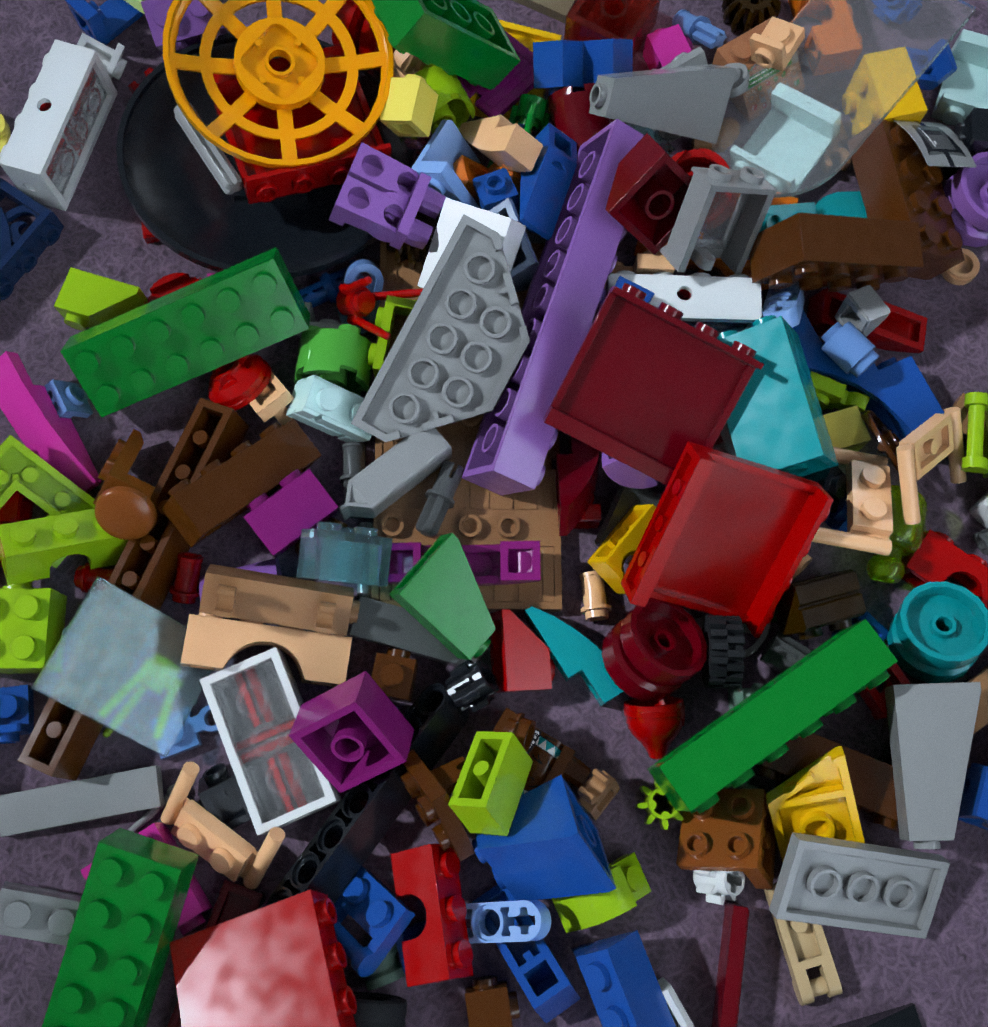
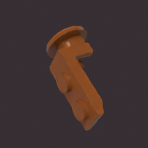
[93,429,157,540]

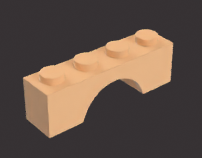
[180,612,352,687]

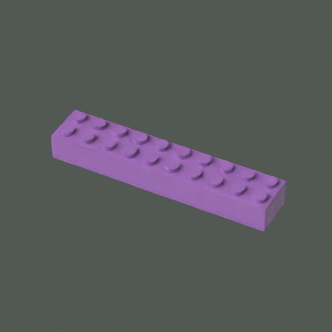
[462,119,644,496]

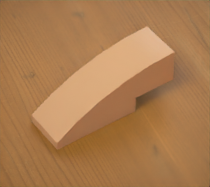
[459,115,543,172]

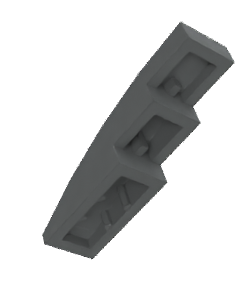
[350,596,491,669]

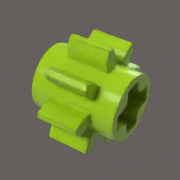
[635,780,684,830]

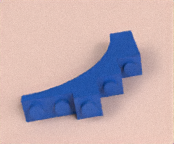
[793,310,944,441]

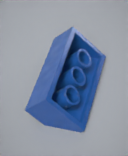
[572,930,676,1027]

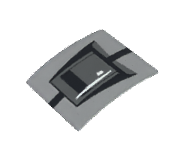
[894,120,976,168]

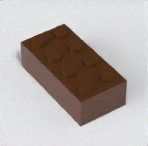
[847,119,965,280]
[749,213,924,292]

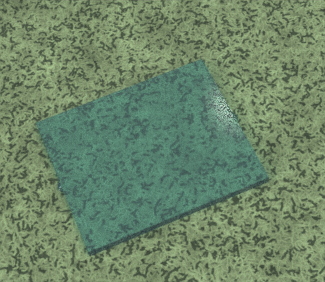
[31,577,211,757]

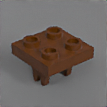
[400,749,475,861]

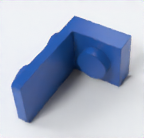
[65,0,144,45]

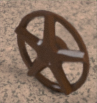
[861,410,918,481]

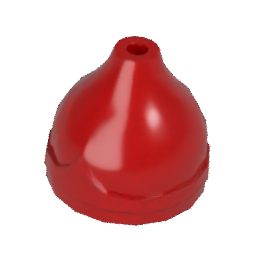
[623,696,685,759]

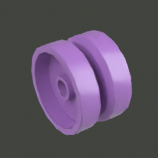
[942,151,988,248]

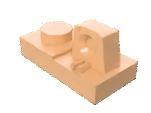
[249,372,294,426]

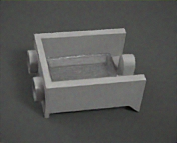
[659,164,777,274]

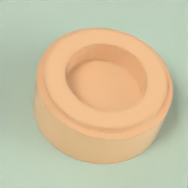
[941,248,980,285]

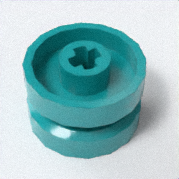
[887,581,988,683]

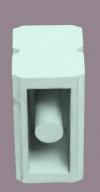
[286,375,372,442]

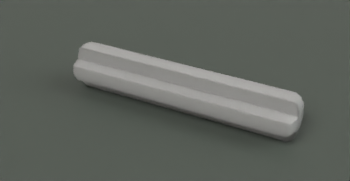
[173,103,243,195]

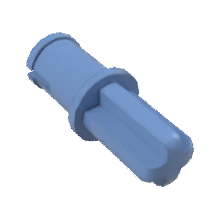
[672,9,727,49]

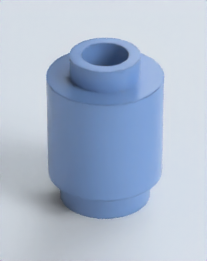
[821,321,880,378]

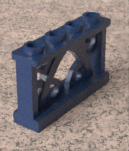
[0,178,64,302]

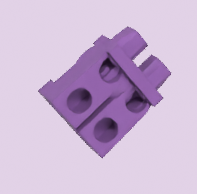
[329,142,446,250]

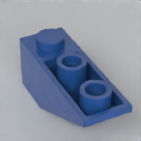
[519,123,577,240]

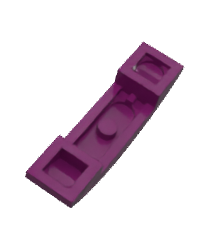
[381,541,541,586]

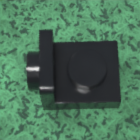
[198,763,251,829]

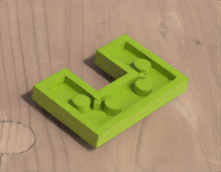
[0,435,95,568]

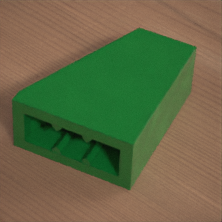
[389,533,496,660]

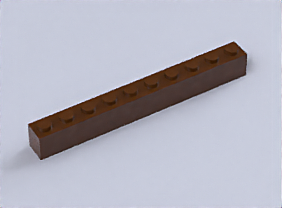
[17,397,250,781]

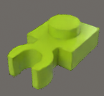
[810,371,870,412]

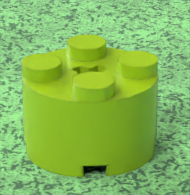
[411,64,475,149]

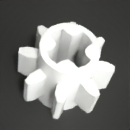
[693,870,745,905]

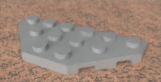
[351,214,530,443]

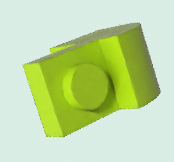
[552,852,651,933]

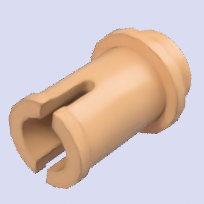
[579,571,612,622]

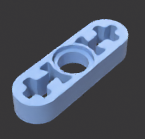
[762,285,805,328]
[465,900,551,944]

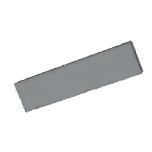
[0,765,165,837]

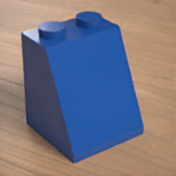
[472,775,616,901]

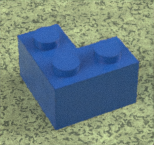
[533,38,633,96]

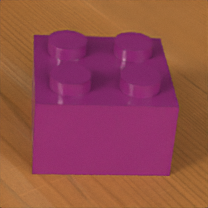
[244,469,338,558]
[289,671,415,793]

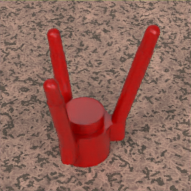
[336,276,423,340]

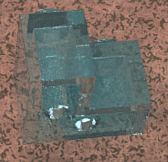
[296,522,393,587]

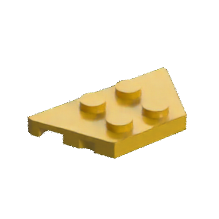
[765,746,865,862]

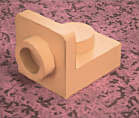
[749,16,805,72]

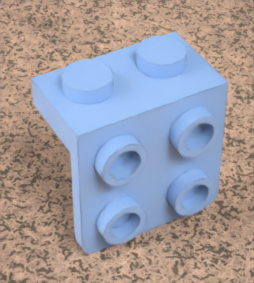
[412,119,482,214]

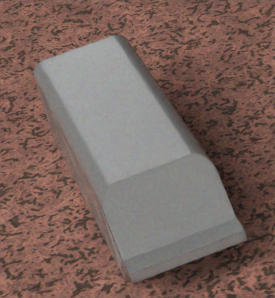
[339,428,452,521]

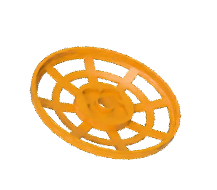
[163,0,393,169]

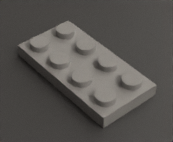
[769,832,950,939]

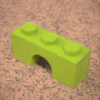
[0,508,128,586]

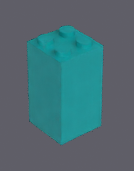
[717,315,838,477]

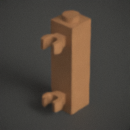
[199,564,360,636]

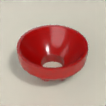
[208,354,272,411]

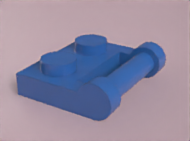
[334,866,416,977]

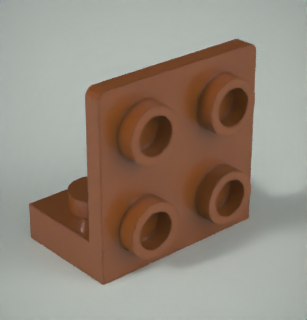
[676,789,776,889]

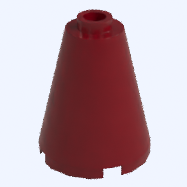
[548,83,614,153]

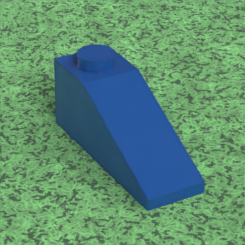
[472,884,581,1024]

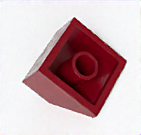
[605,133,692,255]

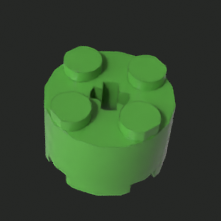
[294,324,373,396]

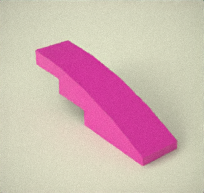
[0,351,102,493]

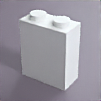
[417,198,526,288]

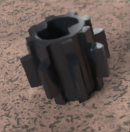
[445,660,499,713]

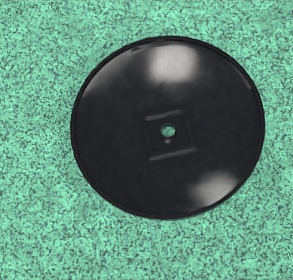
[116,33,413,278]

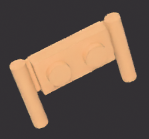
[896,407,967,525]
[812,447,893,556]
[161,762,285,889]

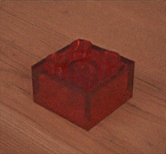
[564,0,661,58]

